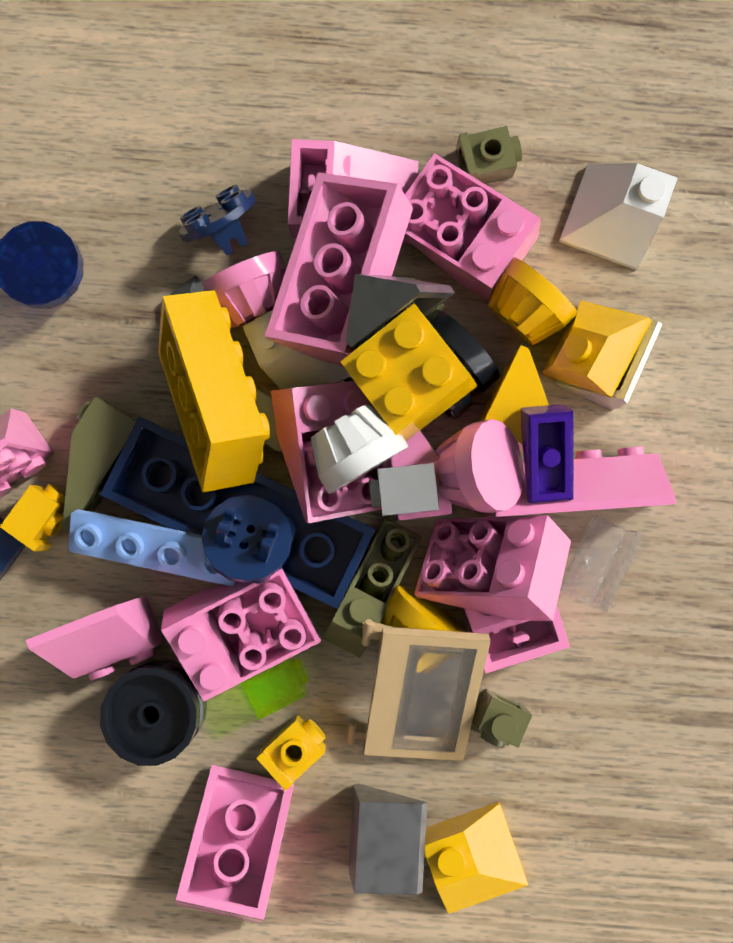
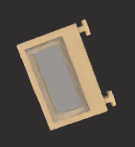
[347,619,490,761]

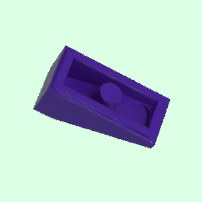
[521,404,574,503]

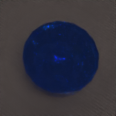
[0,221,84,309]

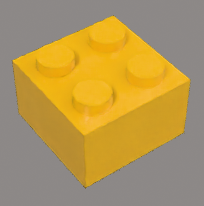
[340,303,477,441]

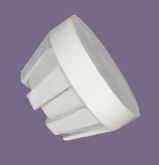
[311,404,409,494]

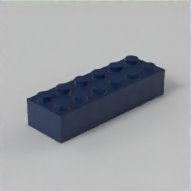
[100,416,375,609]

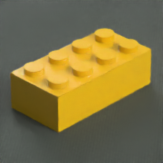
[158,290,270,493]

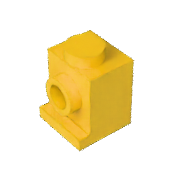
[0,483,65,552]
[256,715,326,791]

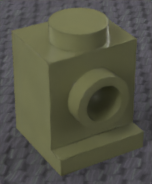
[456,126,522,184]
[471,689,532,748]

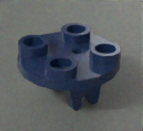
[179,185,256,255]
[201,495,293,584]

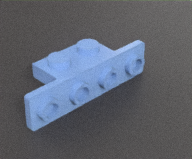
[68,509,241,586]

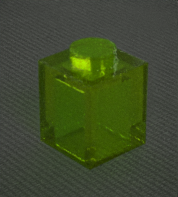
[240,657,311,720]

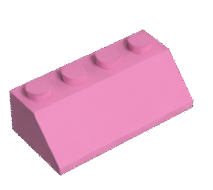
[265,172,413,366]
[485,447,676,517]

